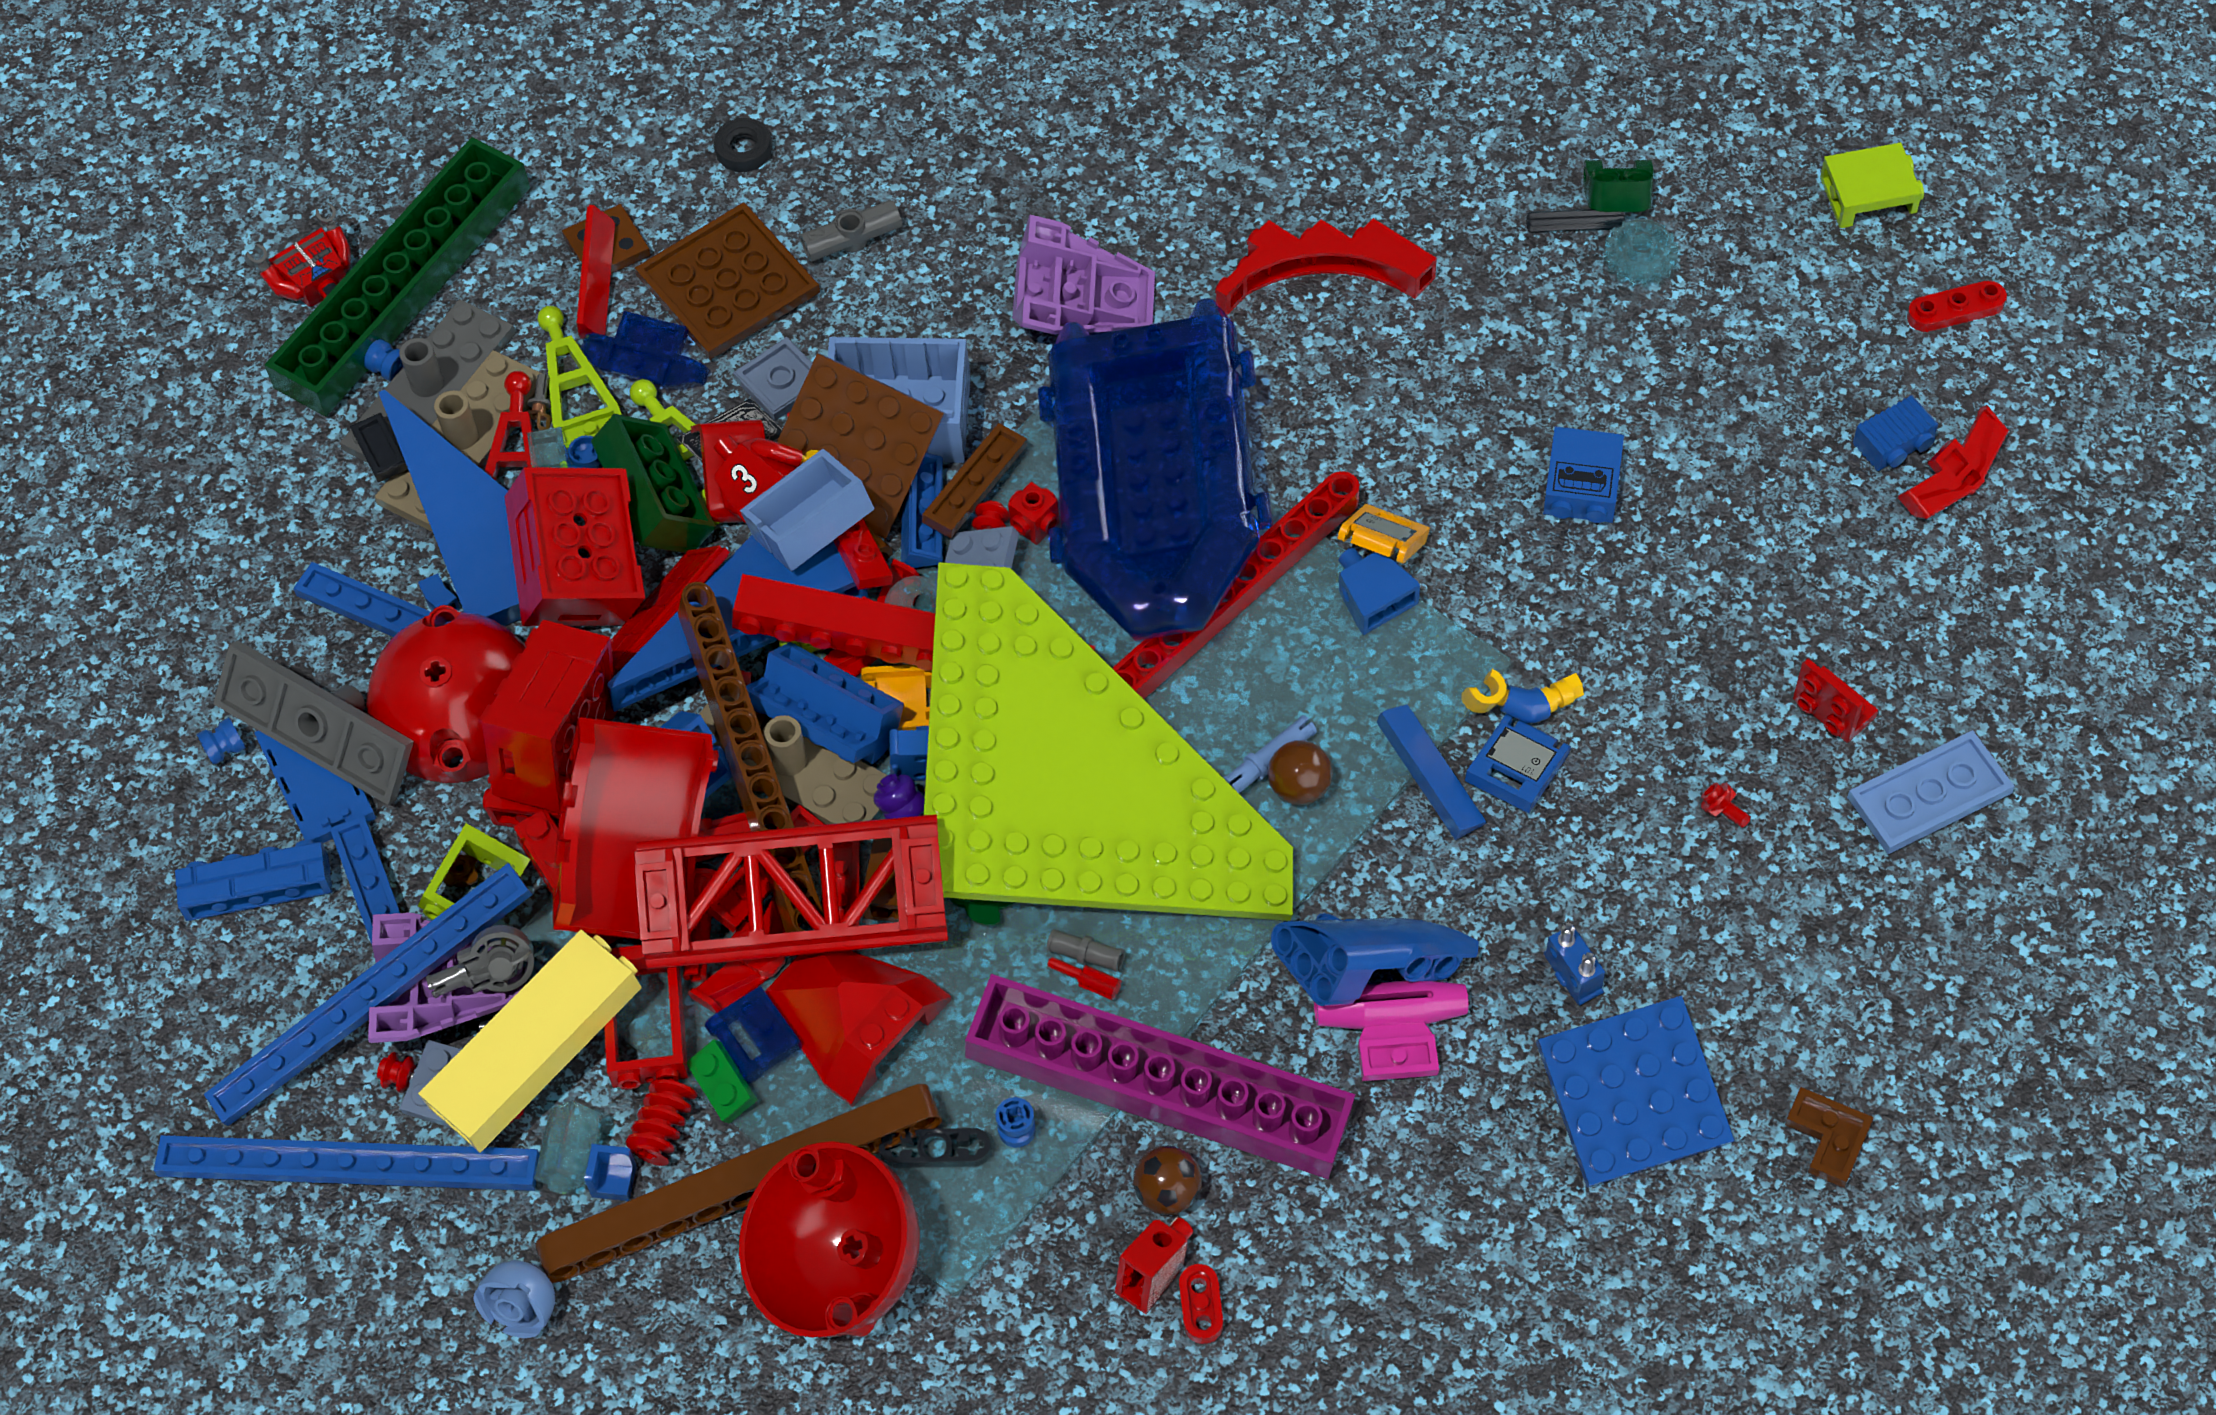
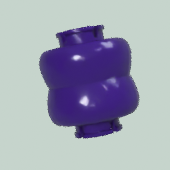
[873,774,925,819]

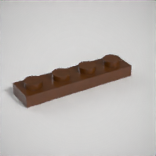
[922,423,1027,538]

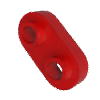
[1179,1264,1223,1344]

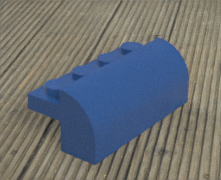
[746,642,904,764]

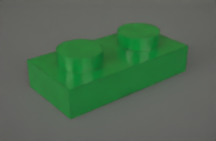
[686,1039,758,1124]

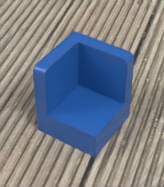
[585,1144,636,1201]

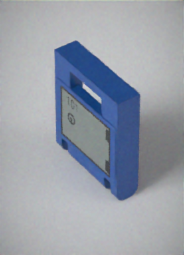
[1465,714,1571,813]

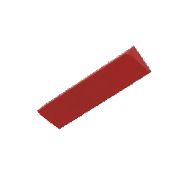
[576,205,615,340]

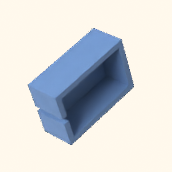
[740,449,875,572]

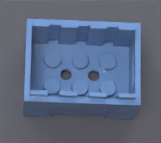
[828,337,971,463]

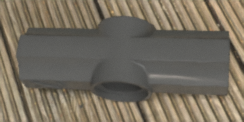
[799,200,903,262]

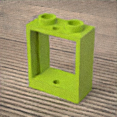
[418,823,530,927]

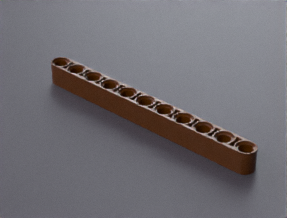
[678,582,824,933]
[535,1084,942,1283]

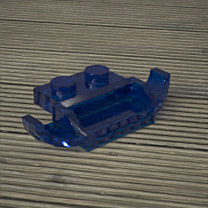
[581,311,710,388]

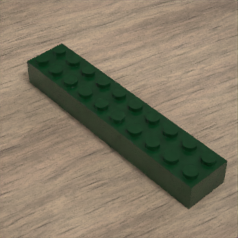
[264,137,530,417]

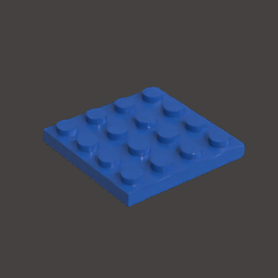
[1536,996,1735,1188]

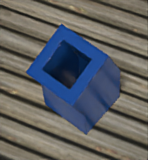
[418,573,461,611]

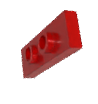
[833,518,893,590]

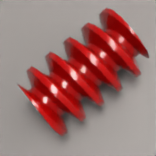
[625,1079,697,1166]

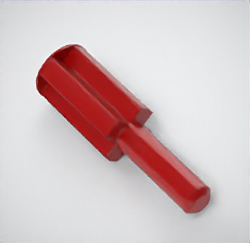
[1047,957,1122,1001]

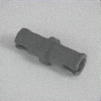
[1046,929,1125,972]

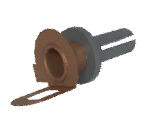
[528,374,552,433]

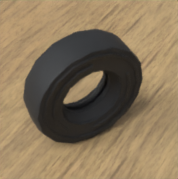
[713,118,772,172]

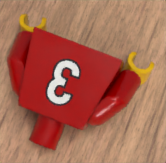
[714,435,819,522]

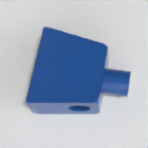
[1338,548,1420,635]

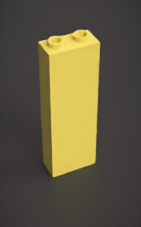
[418,930,642,1153]

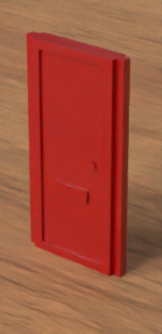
[611,545,730,676]

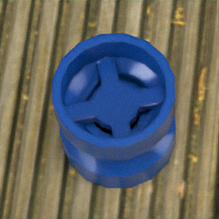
[364,339,403,382]
[568,435,603,468]
[196,717,246,766]
[995,1097,1036,1148]

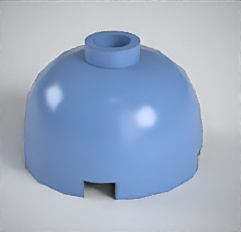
[473,1260,555,1338]

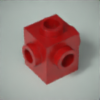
[1008,482,1060,545]

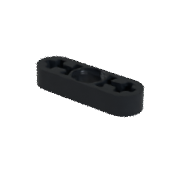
[879,1128,992,1169]

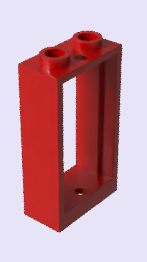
[604,944,688,1090]

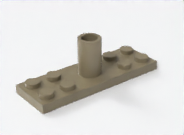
[375,350,549,532]
[699,696,888,842]

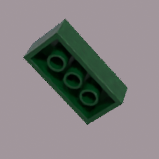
[591,414,716,553]

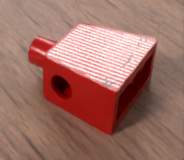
[1115,1217,1193,1314]

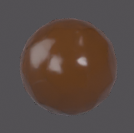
[1267,740,1333,805]

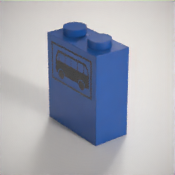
[1543,426,1624,523]

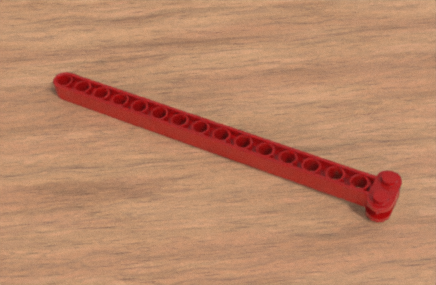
[1112,471,1360,699]

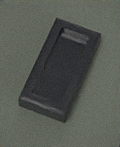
[350,412,408,483]

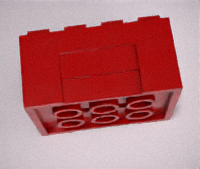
[504,467,645,626]
[479,619,618,813]

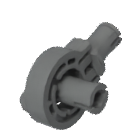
[426,925,534,998]

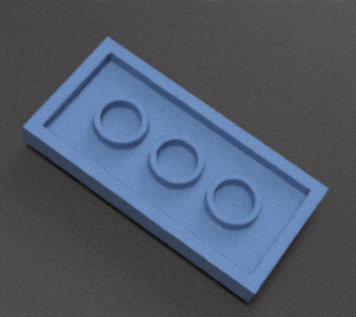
[1847,730,2015,854]

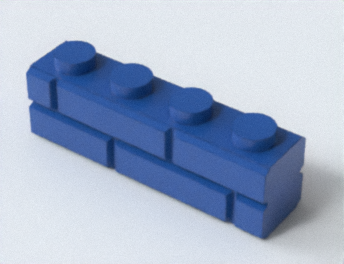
[175,840,333,921]

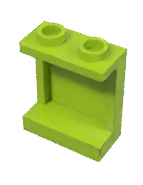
[1820,142,1924,228]

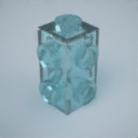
[534,1100,603,1194]

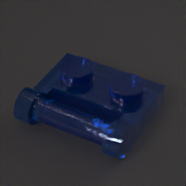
[704,986,802,1084]

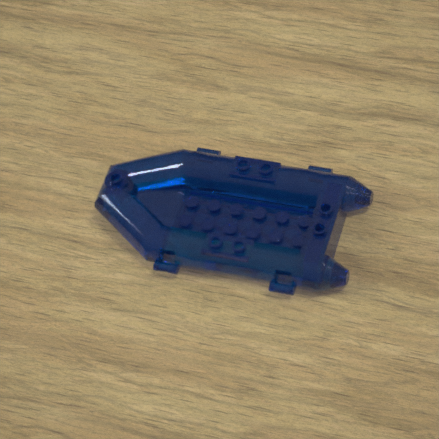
[1038,298,1273,641]

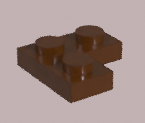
[1785,1087,1874,1188]

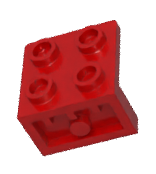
[1793,658,1878,743]

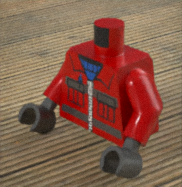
[245,203,351,306]

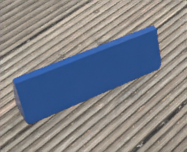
[901,453,943,568]
[1376,704,1486,840]

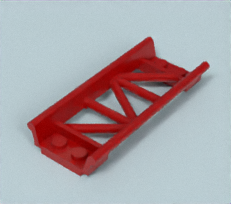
[635,814,948,969]

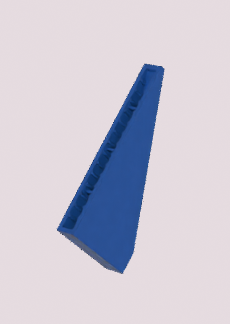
[378,390,588,626]
[607,535,868,712]

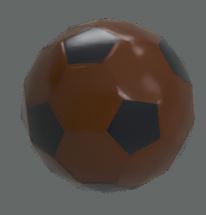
[1133,1145,1202,1215]

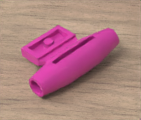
[1314,981,1468,1081]

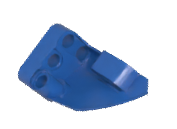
[1271,913,1479,1006]

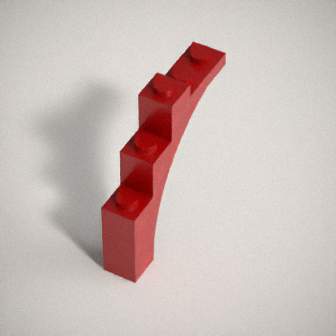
[1215,218,1437,316]

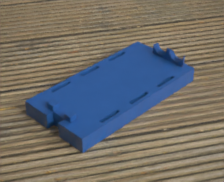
[254,730,376,843]

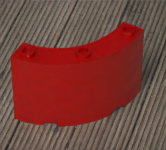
[553,717,718,939]

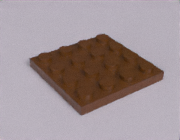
[635,202,820,360]
[777,353,945,539]

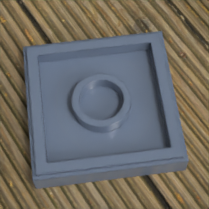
[733,337,812,421]

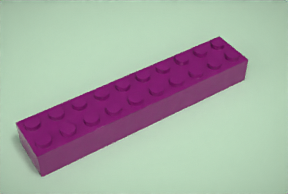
[965,974,1356,1180]

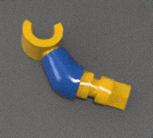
[1461,668,1584,723]

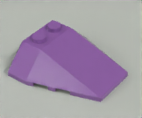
[1012,215,1155,334]
[368,913,524,1043]

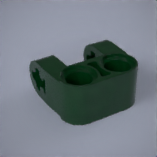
[1583,160,1653,212]

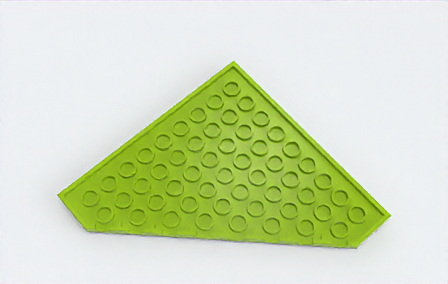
[923,562,1293,921]

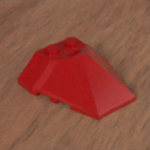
[765,950,952,1108]

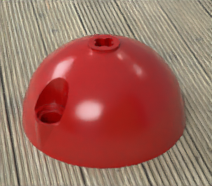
[367,605,526,783]
[739,1141,920,1338]

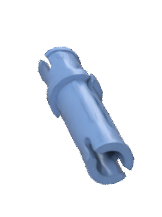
[1223,715,1317,794]

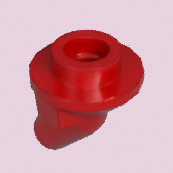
[1701,782,1751,828]

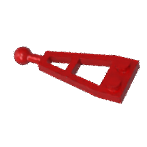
[485,371,539,480]

